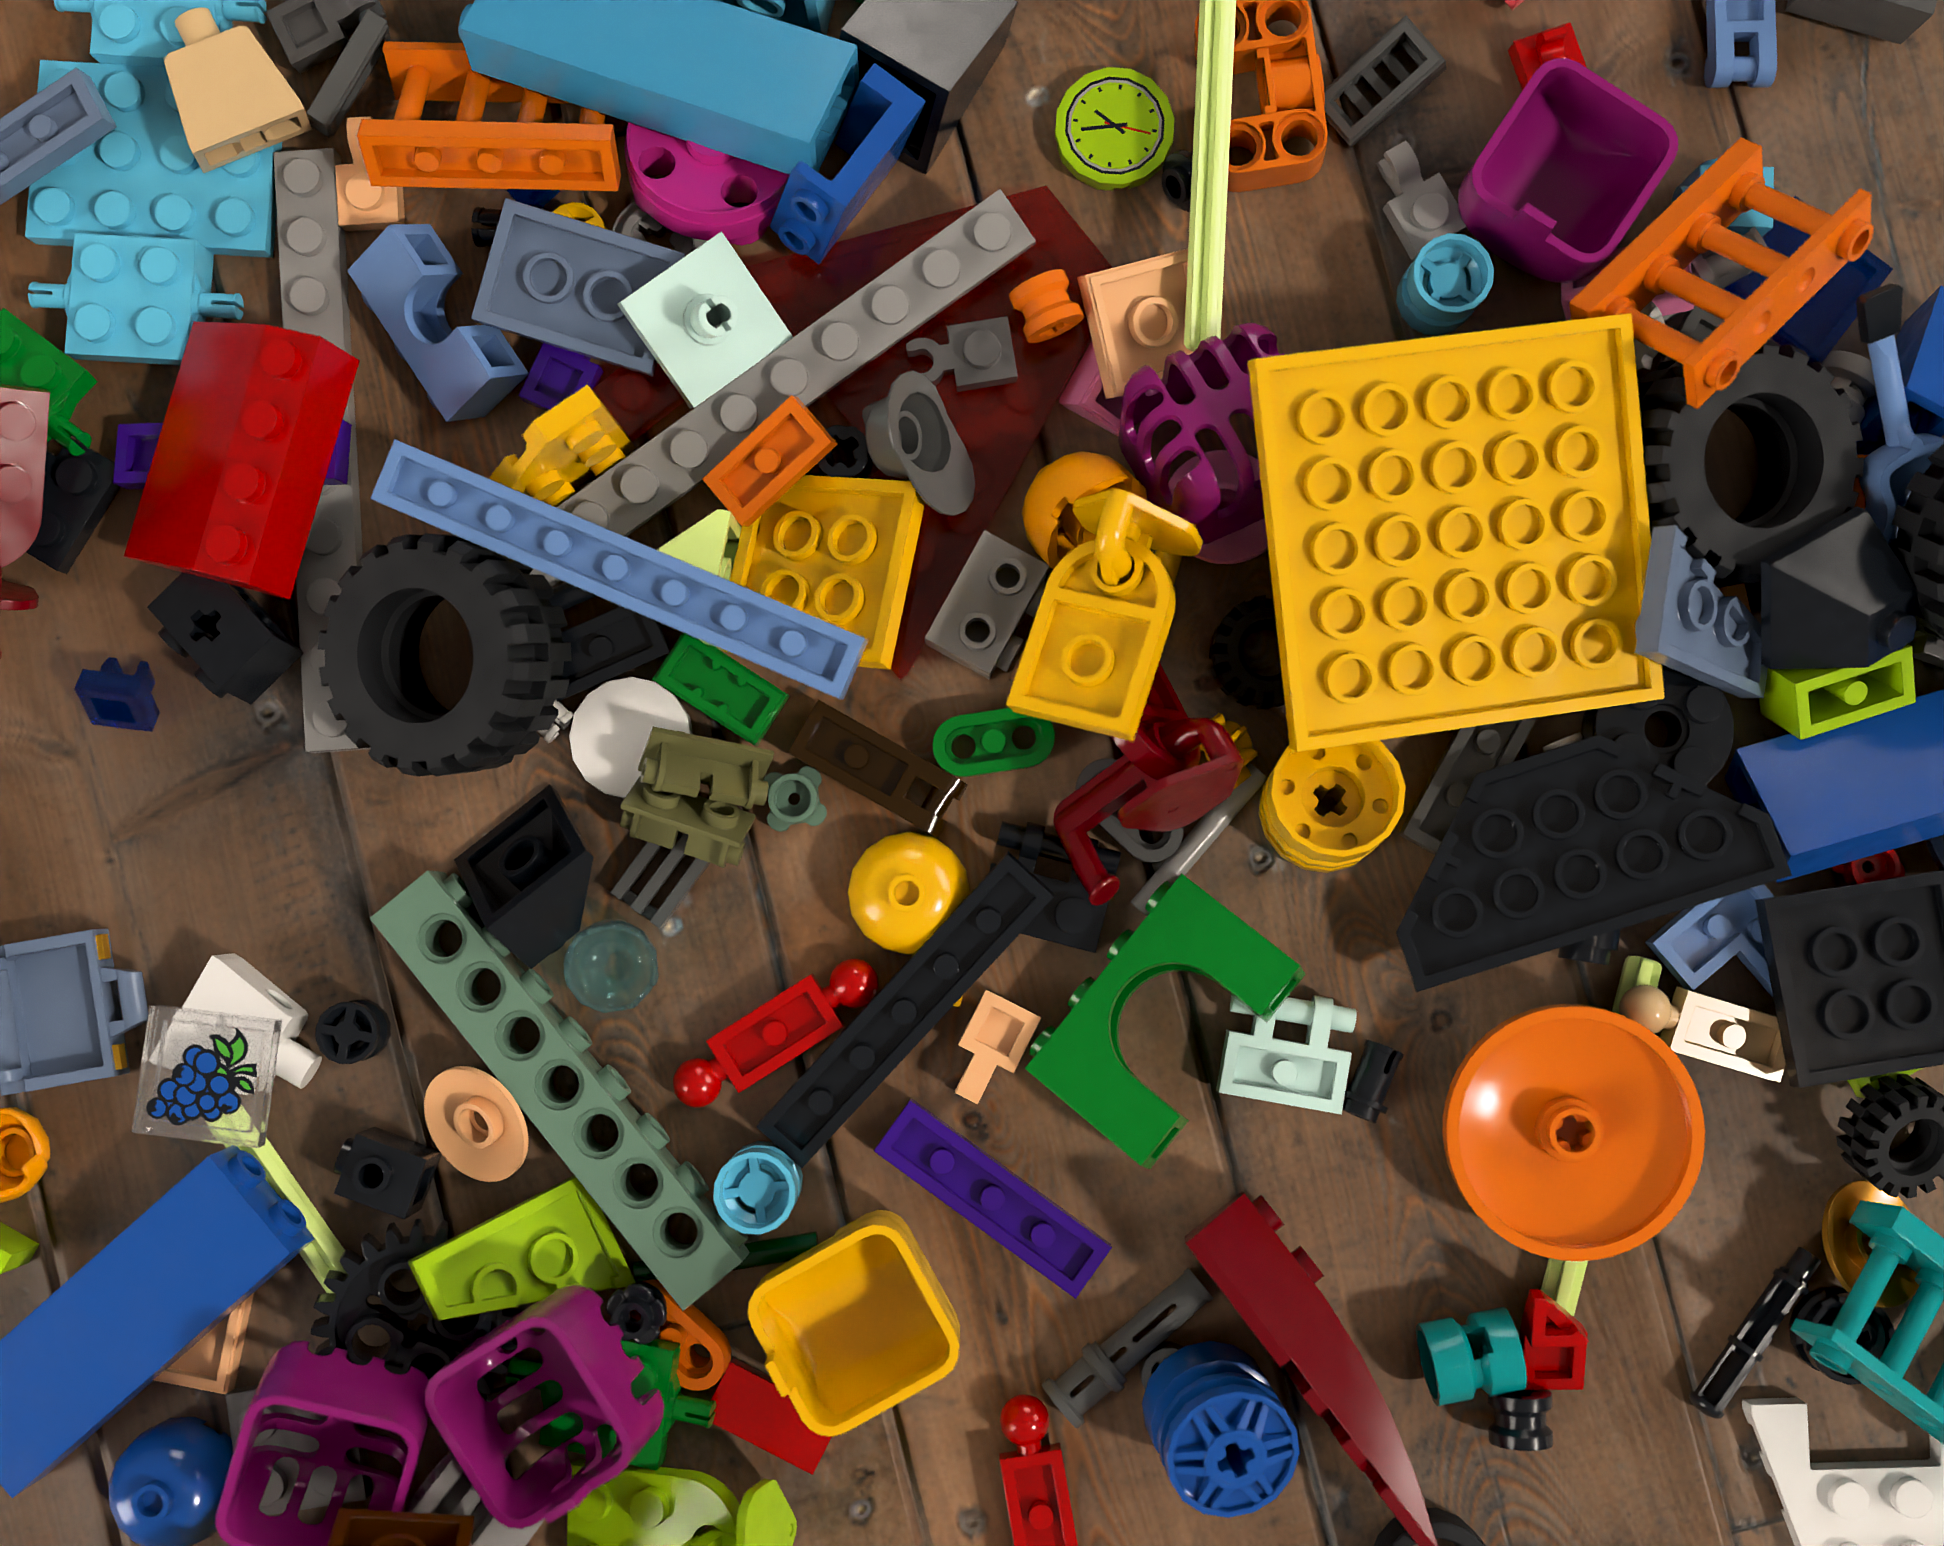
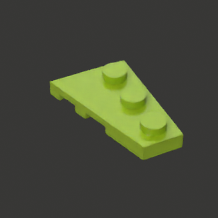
[408,1175,636,1321]

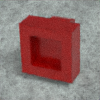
[1508,22,1587,91]

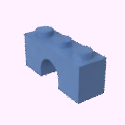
[347,224,529,422]

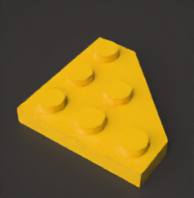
[488,385,636,507]

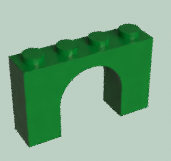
[1025,873,1306,1169]

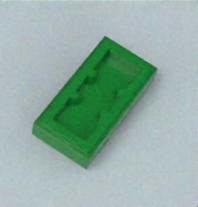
[652,632,790,747]

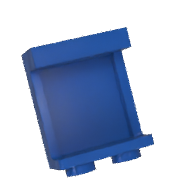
[770,63,926,264]

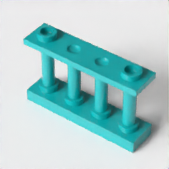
[1790,1200,1944,1445]

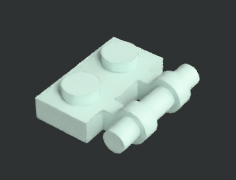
[1216,995,1357,1115]

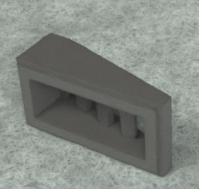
[1324,15,1447,148]

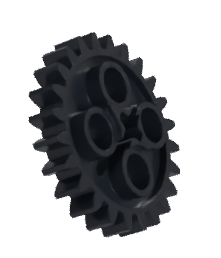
[311,1218,521,1396]

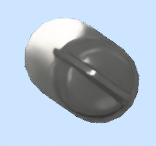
[862,371,975,516]

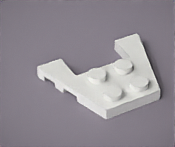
[1742,1397,1944,1546]

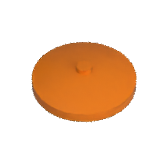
[1442,1004,1705,1261]

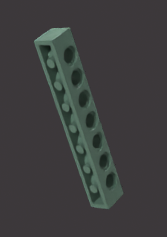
[369,870,750,1311]

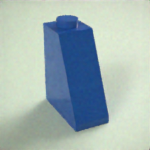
[1856,285,1944,455]

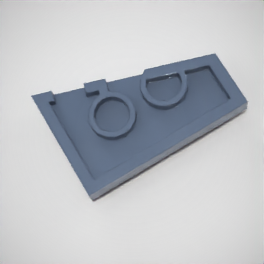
[1635,525,1768,698]

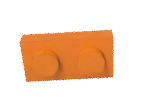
[702,395,838,527]

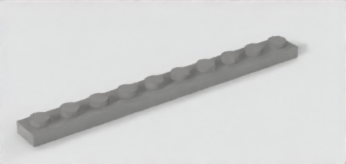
[274,148,370,753]
[530,189,1036,588]

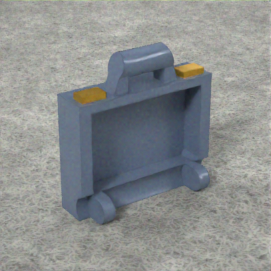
[0,929,150,1096]

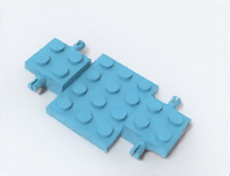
[25,0,282,365]

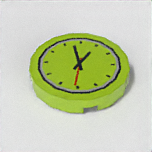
[1055,67,1175,191]

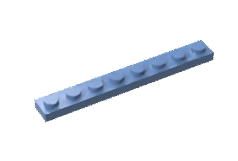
[370,439,868,699]

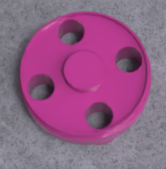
[624,122,790,245]

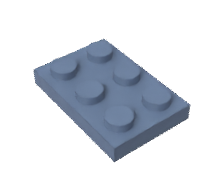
[471,198,686,377]

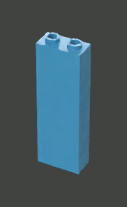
[458,0,859,175]

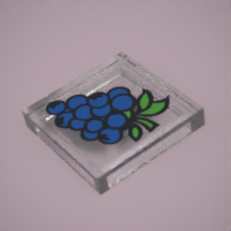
[131,1004,282,1148]

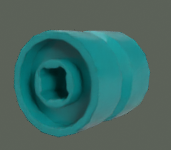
[1416,1307,1527,1407]

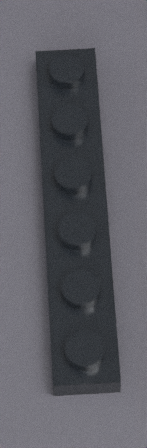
[756,852,1054,1168]

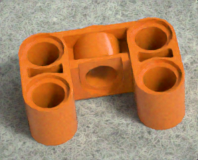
[1194,0,1328,192]

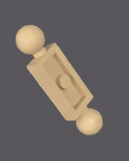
[1619,985,1787,1083]

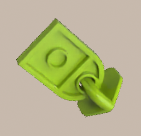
[567,1459,797,1546]

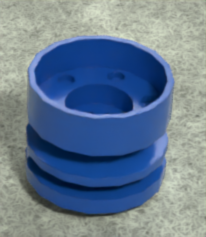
[1142,1341,1300,1518]

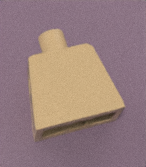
[163,7,312,173]

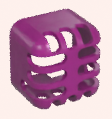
[1118,322,1285,545]
[425,1284,665,1529]
[216,1341,430,1546]

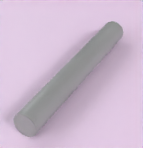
[1130,763,1267,916]

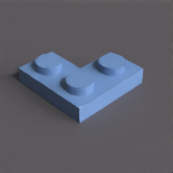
[1645,884,1775,997]

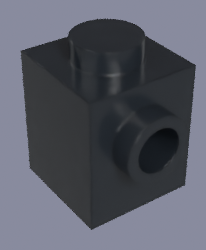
[334,1127,442,1219]

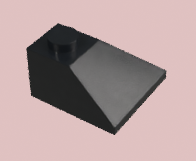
[1761,506,1917,669]
[454,784,594,969]

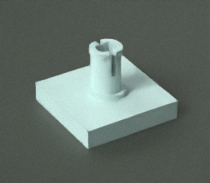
[617,231,793,409]

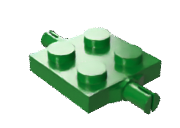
[0,308,98,456]
[506,1337,716,1471]

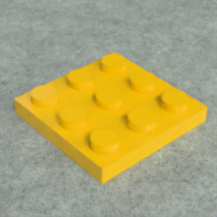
[716,475,925,670]

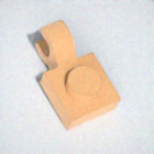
[335,116,405,231]
[955,990,1041,1104]

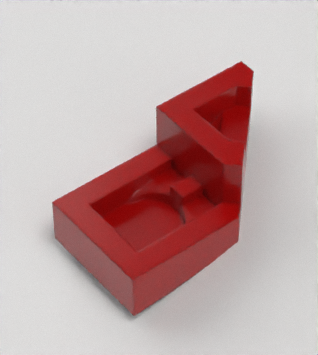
[1519,1289,1589,1390]

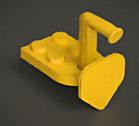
[1006,489,1203,741]

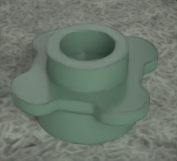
[763,766,827,832]

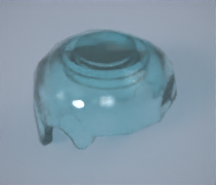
[563,919,659,1013]

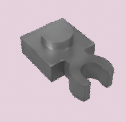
[906,316,1018,392]

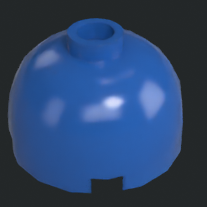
[108,1417,234,1546]

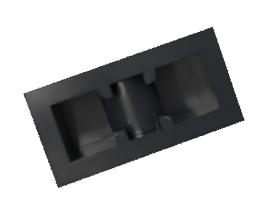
[147,572,303,704]

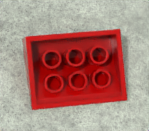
[124,321,360,599]

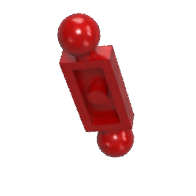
[673,958,879,1108]
[999,1394,1078,1546]

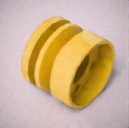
[1258,740,1406,873]

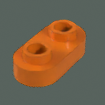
[631,1279,732,1391]

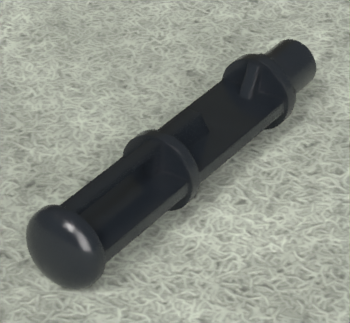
[1689,1246,1822,1419]

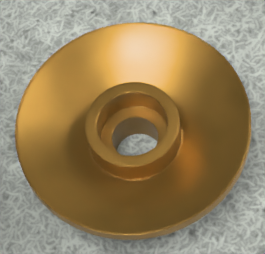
[1822,1180,1919,1308]

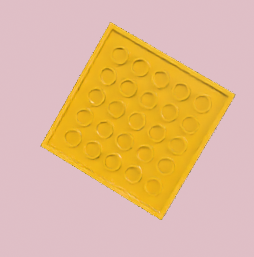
[1248,313,1665,752]

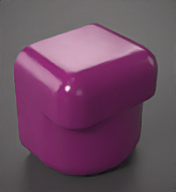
[1458,58,1678,283]

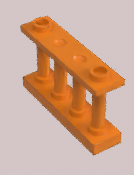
[357,41,621,191]
[1569,137,1874,409]

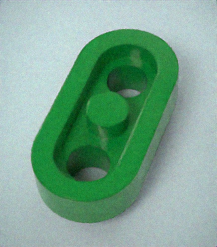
[933,708,1055,778]

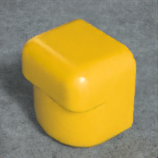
[748,1210,960,1437]

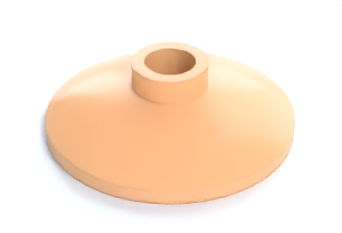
[424,1066,529,1182]

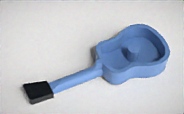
[1855,283,1944,544]

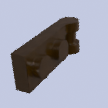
[788,699,968,838]

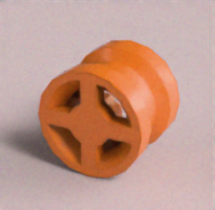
[1009,269,1084,343]

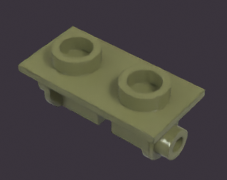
[638,726,774,809]
[620,776,756,868]

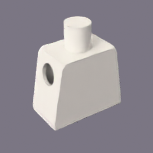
[152,953,322,1095]

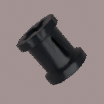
[817,425,873,479]

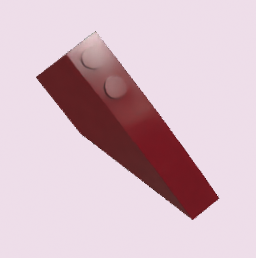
[1184,1191,1438,1546]

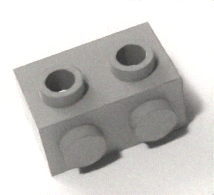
[925,530,1049,680]

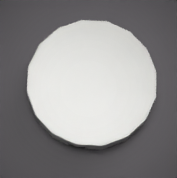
[569,677,693,798]

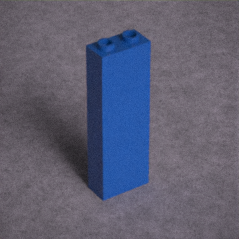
[1724,689,1944,883]
[0,1144,315,1498]

